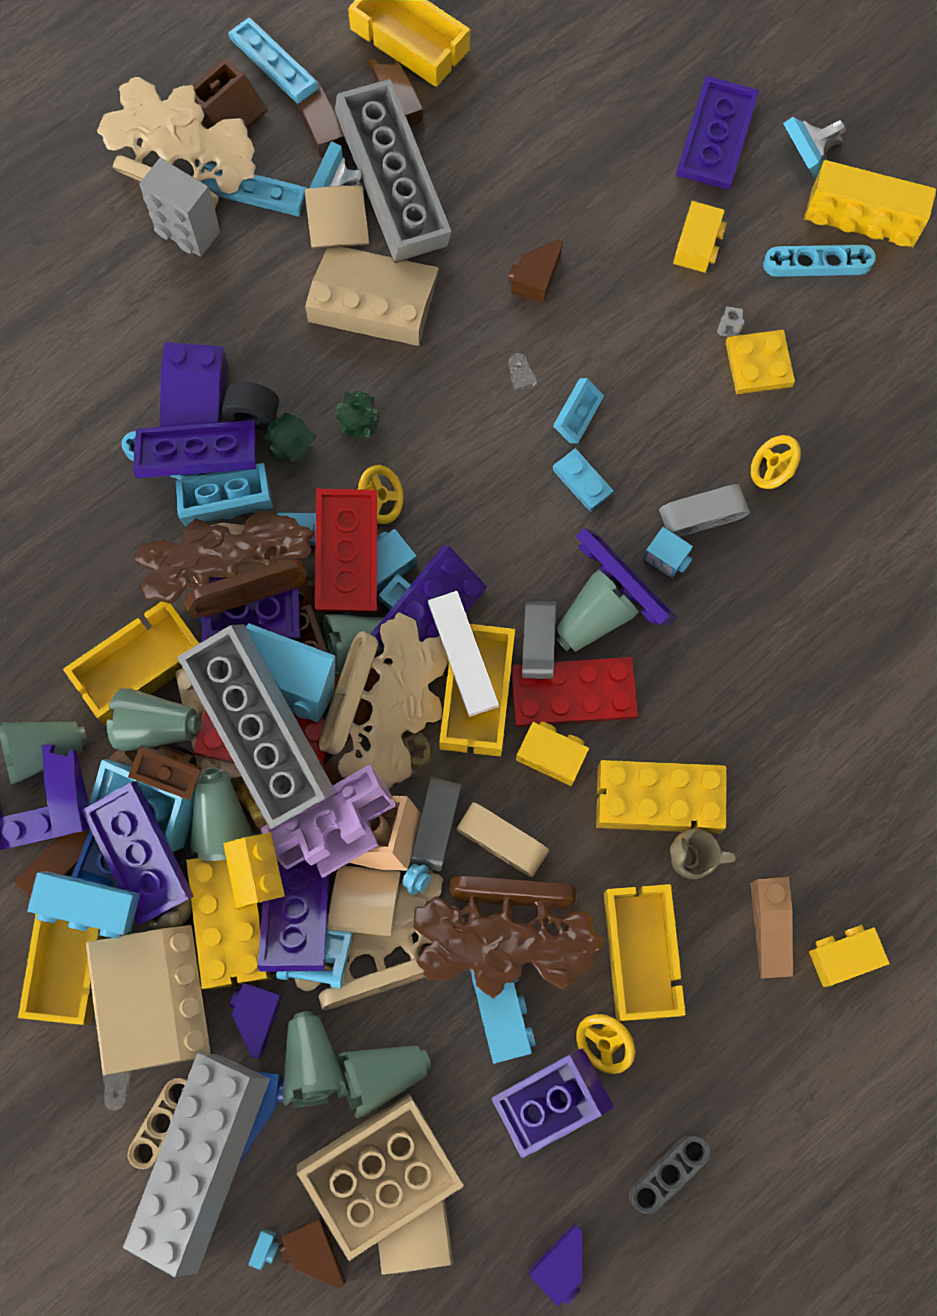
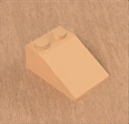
[349,796,422,871]

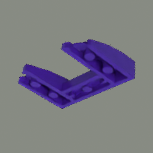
[0,744,90,850]

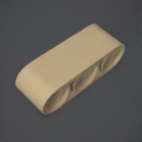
[456,802,549,877]
[128,1078,187,1169]

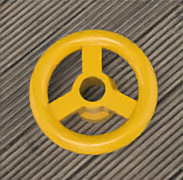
[750,435,801,489]
[358,465,404,524]
[576,1014,635,1074]

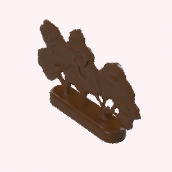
[134,509,315,618]
[414,876,604,999]

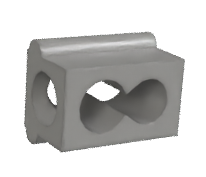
[717,306,744,337]

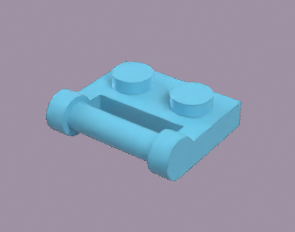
[277,927,353,989]

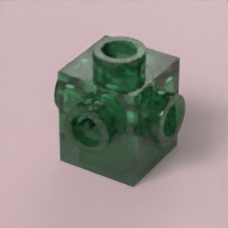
[336,391,380,438]
[262,412,317,462]

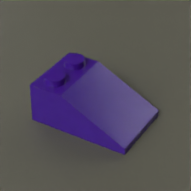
[159,342,228,427]
[202,577,300,642]
[491,1049,615,1158]

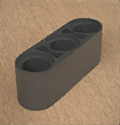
[522,600,556,679]
[410,777,462,872]
[629,1135,710,1214]

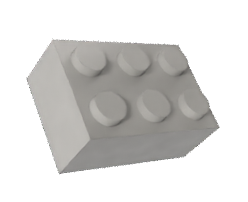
[139,158,221,257]

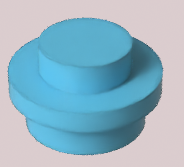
[403,864,431,895]

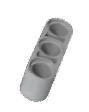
[659,484,750,537]

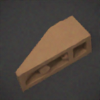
[750,877,793,979]

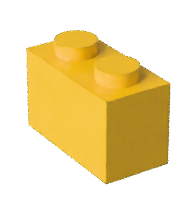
[673,201,727,273]
[516,722,589,787]
[223,832,284,907]
[809,925,890,987]

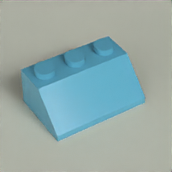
[176,463,274,526]
[246,623,336,723]

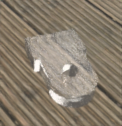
[508,353,537,391]
[103,1071,132,1110]

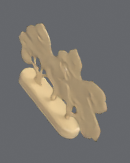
[97,77,256,209]
[319,613,449,789]
[294,869,464,1010]

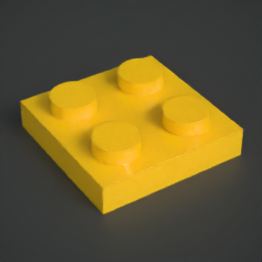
[726,330,795,394]

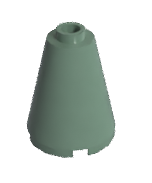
[555,570,639,652]
[322,614,384,674]
[107,688,202,751]
[0,721,88,784]
[190,767,254,861]
[282,1011,348,1107]
[337,1045,431,1118]

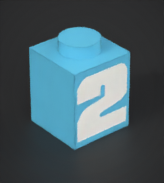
[643,527,693,579]

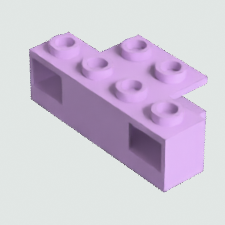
[261,764,396,877]

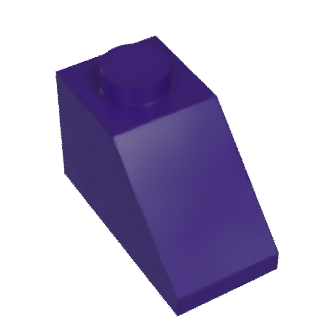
[230,983,283,1059]
[528,1223,582,1306]

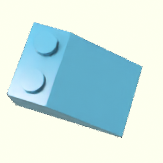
[89,759,195,852]

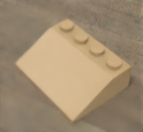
[305,246,439,346]
[86,925,211,1076]
[297,1093,463,1261]

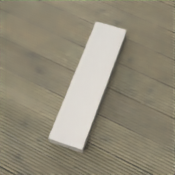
[428,591,499,717]

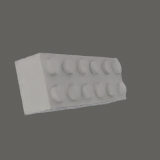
[335,79,452,263]
[177,624,336,829]
[123,1053,270,1277]

